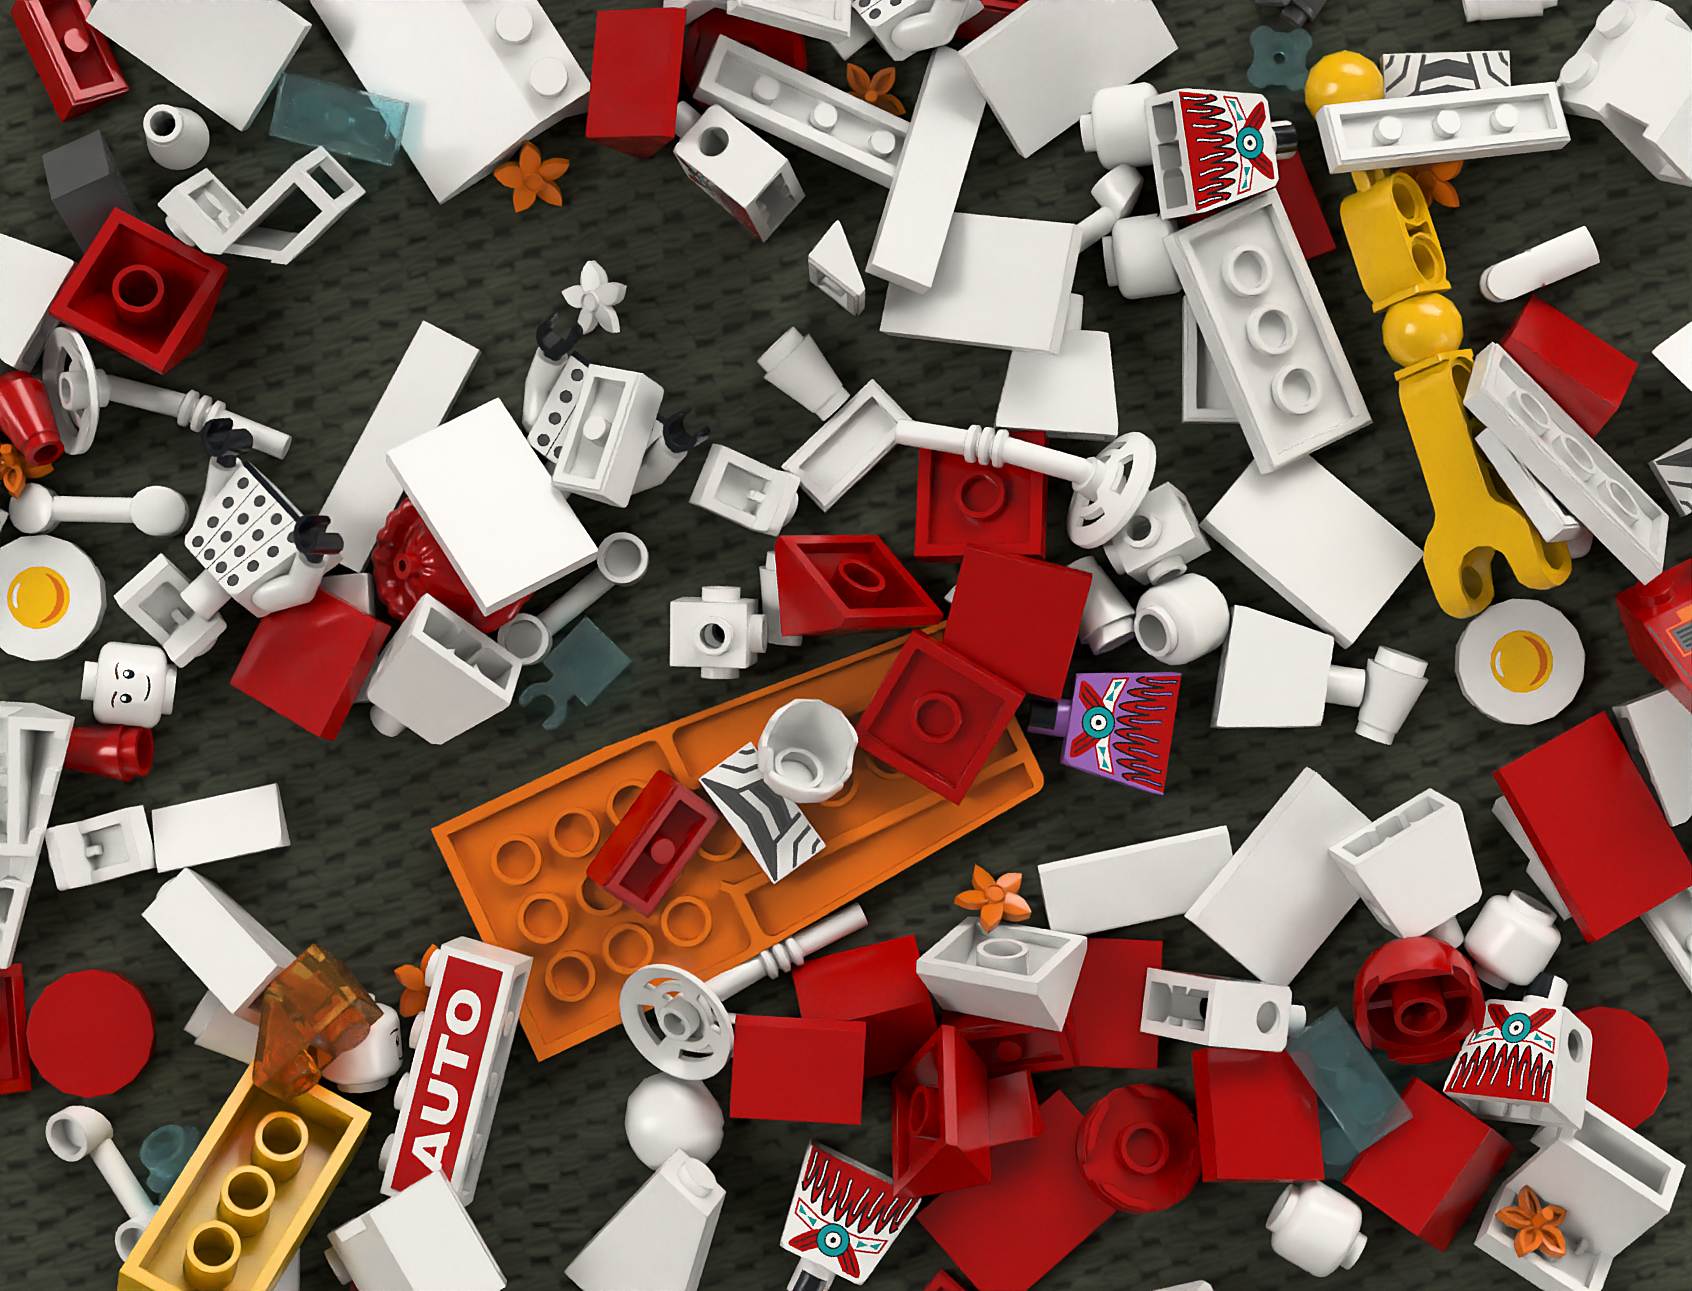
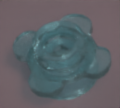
[1247,26,1313,91]
[140,1125,201,1193]

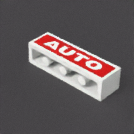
[379,936,534,1207]

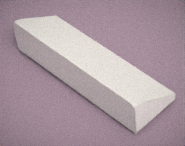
[1038,826,1233,936]

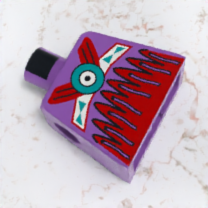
[1027,672,1181,795]

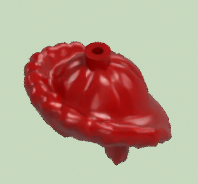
[371,497,535,635]

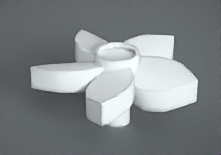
[562,260,627,335]

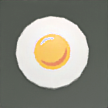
[0,535,107,662]
[1454,598,1585,725]

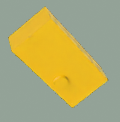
[117,1052,372,1291]

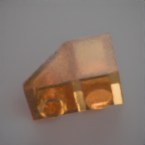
[252,943,384,1103]

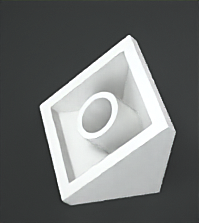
[916,917,1087,1032]

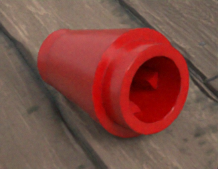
[0,371,64,467]
[62,723,154,782]

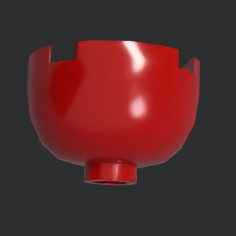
[1352,936,1486,1064]

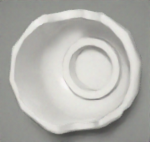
[757,699,858,803]
[625,1071,724,1171]

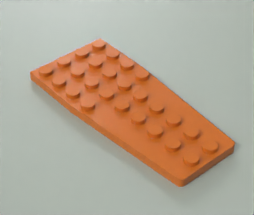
[431,620,1044,1062]

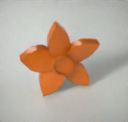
[846,63,906,116]
[493,140,569,213]
[1391,160,1463,208]
[0,442,54,500]
[954,864,1031,933]
[394,944,439,1018]
[1495,1185,1567,1259]

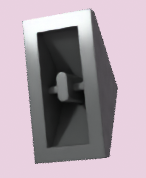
[42,130,142,254]

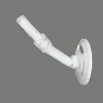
[42,326,292,459]
[895,419,1156,549]
[619,902,868,1080]

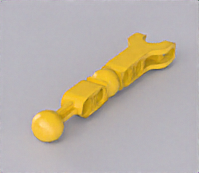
[1304,50,1572,619]

